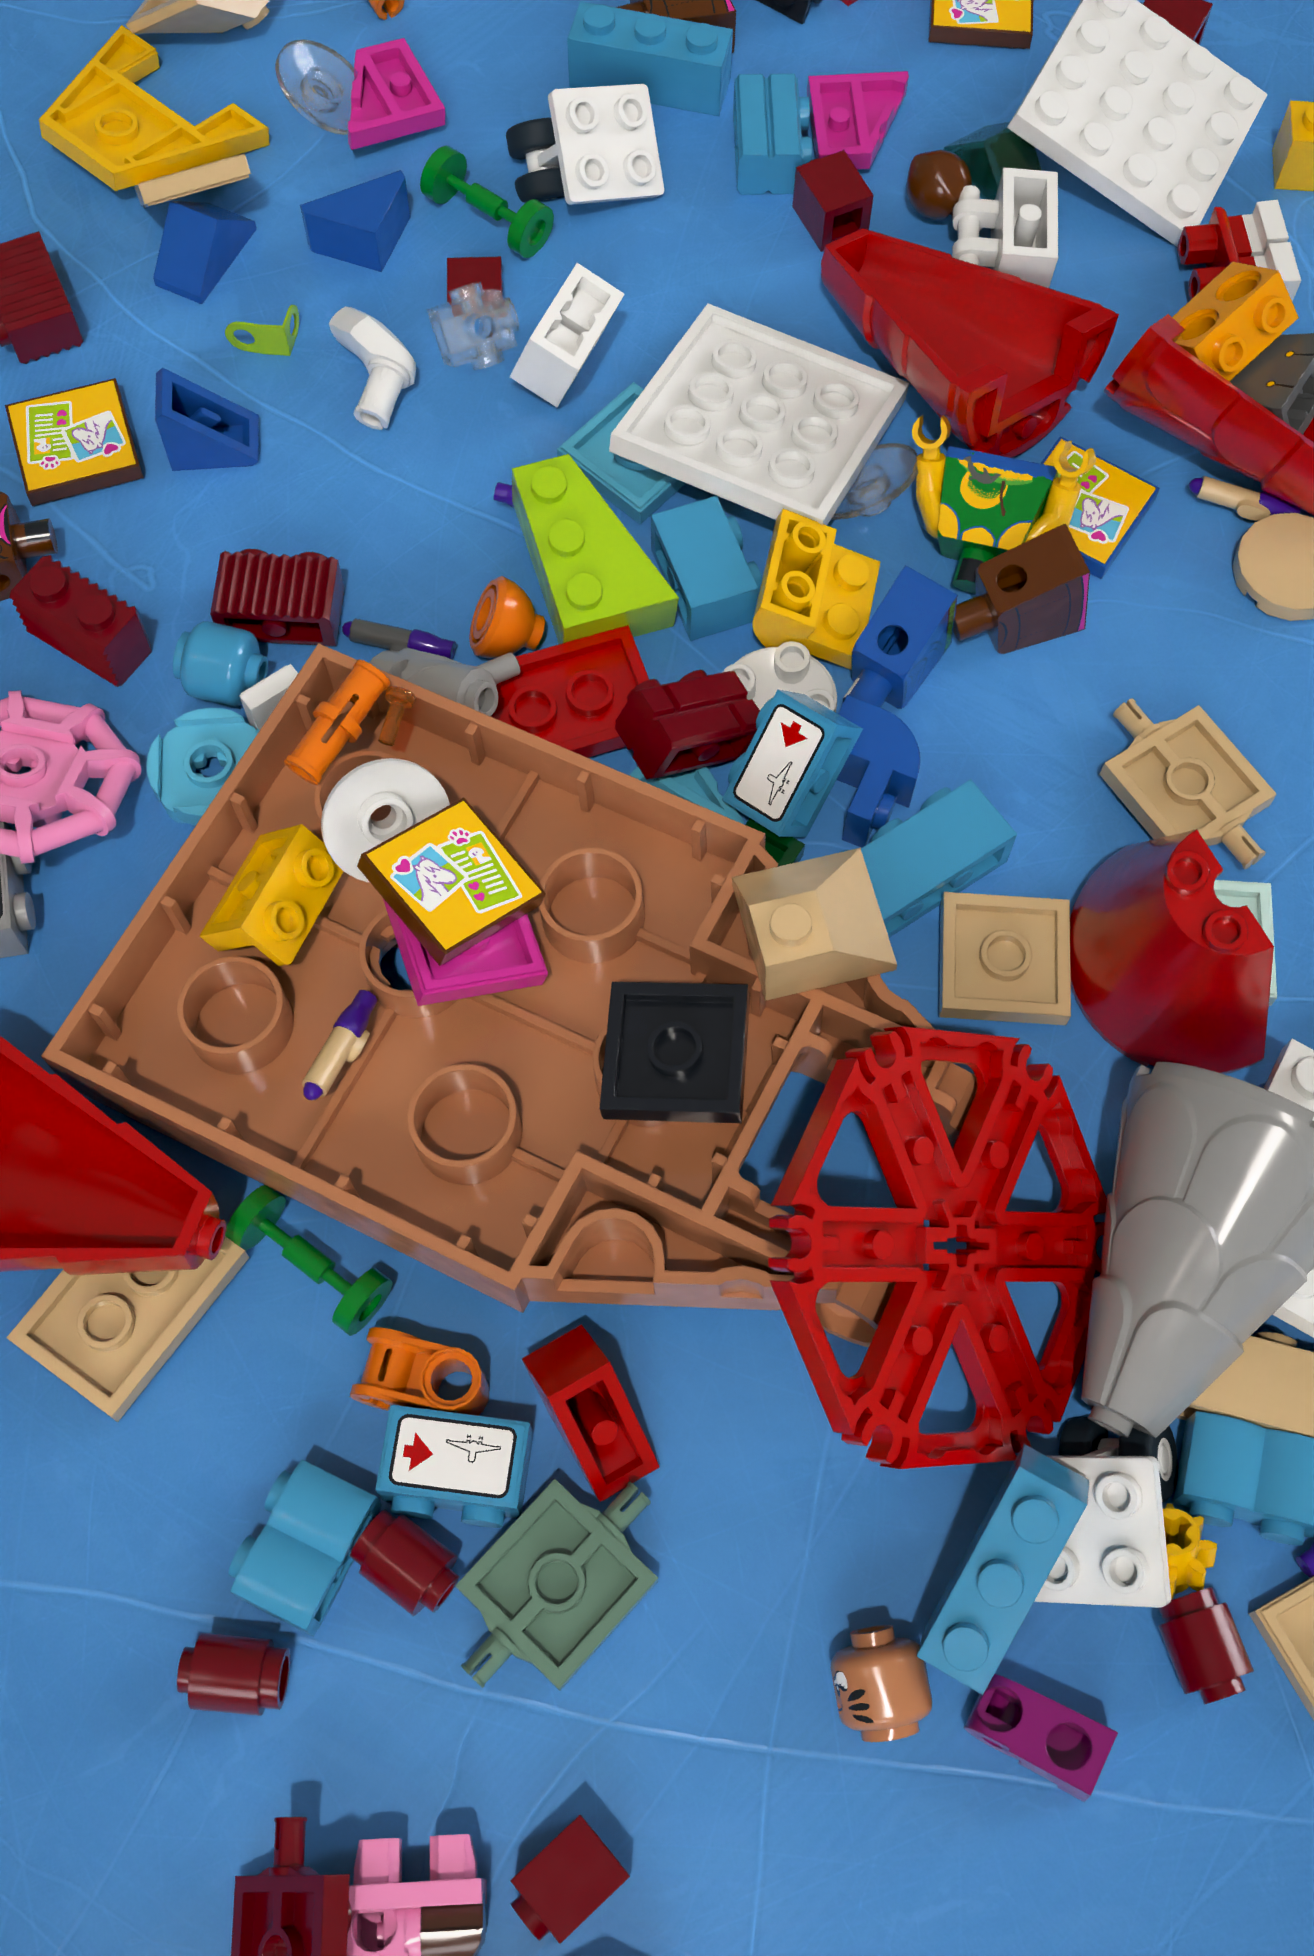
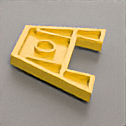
[39,25,270,191]

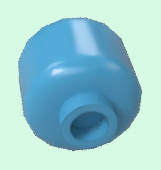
[173,621,268,707]

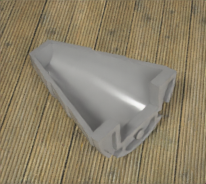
[1081,1062,1314,1438]

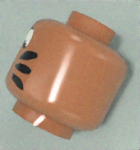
[830,1625,932,1742]

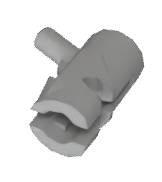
[370,648,520,716]

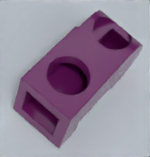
[964,1674,1118,1802]

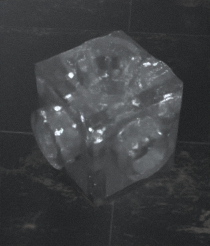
[426,281,519,370]

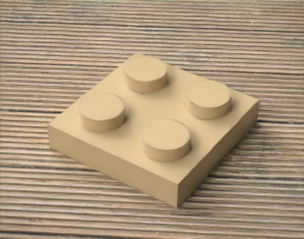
[939,892,1071,1025]

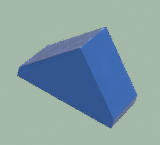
[300,170,411,272]
[153,201,257,304]
[155,367,259,471]

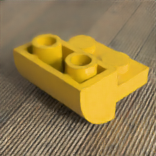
[752,509,881,670]

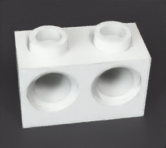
[510,263,625,407]

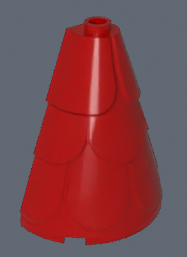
[821,228,1119,458]
[1104,314,1314,515]
[0,1036,226,1275]

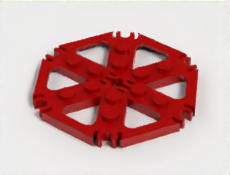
[768,1026,1107,1469]

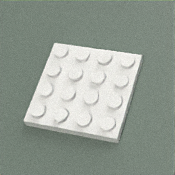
[1007,0,1268,247]
[609,303,909,525]

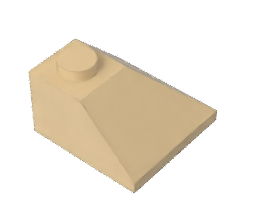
[126,0,269,34]
[732,848,897,1001]

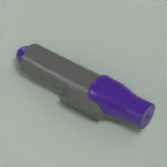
[342,618,456,660]

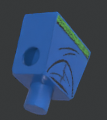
[843,565,958,709]

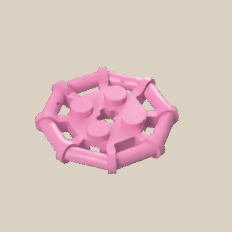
[0,690,141,864]

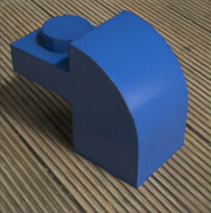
[837,695,920,848]

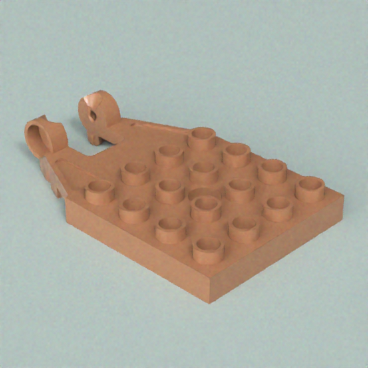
[41,643,977,1348]

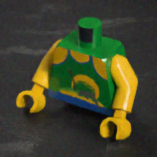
[912,415,1096,594]

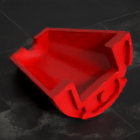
[1070,829,1274,1074]

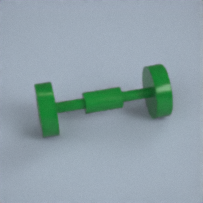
[420,146,554,258]
[225,1185,393,1336]

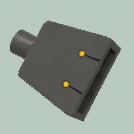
[1229,333,1314,435]

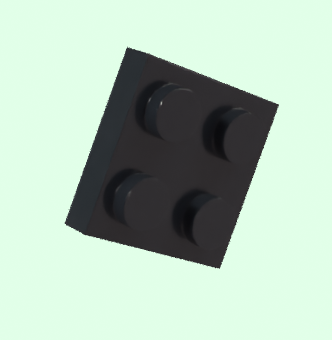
[599,982,750,1124]

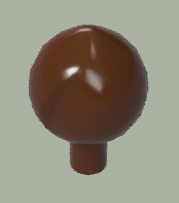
[906,150,972,220]

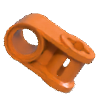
[349,1327,490,1416]

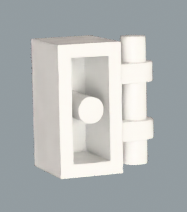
[952,167,1058,288]

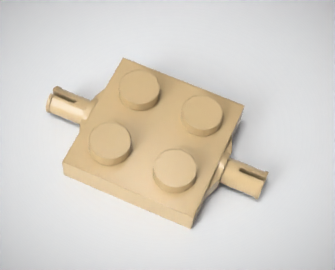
[1099,698,1277,869]

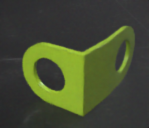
[225,304,299,356]

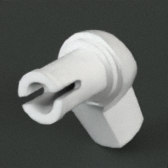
[329,306,416,430]

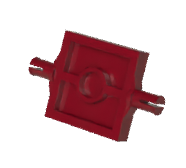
[231,1817,352,1956]

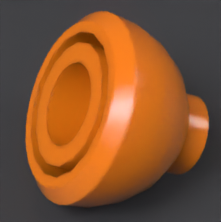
[469,576,545,658]

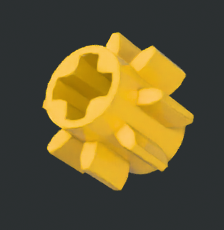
[1163,1503,1217,1600]

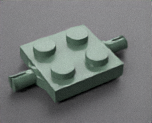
[455,1479,658,1691]

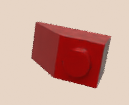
[522,1324,660,1502]

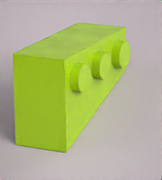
[512,454,679,644]

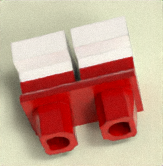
[1177,200,1302,302]

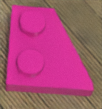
[348,38,445,150]
[807,71,909,169]

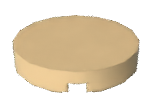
[1232,513,1314,621]

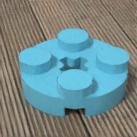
[146,708,259,826]

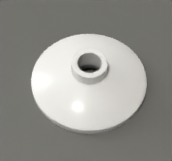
[321,758,450,882]

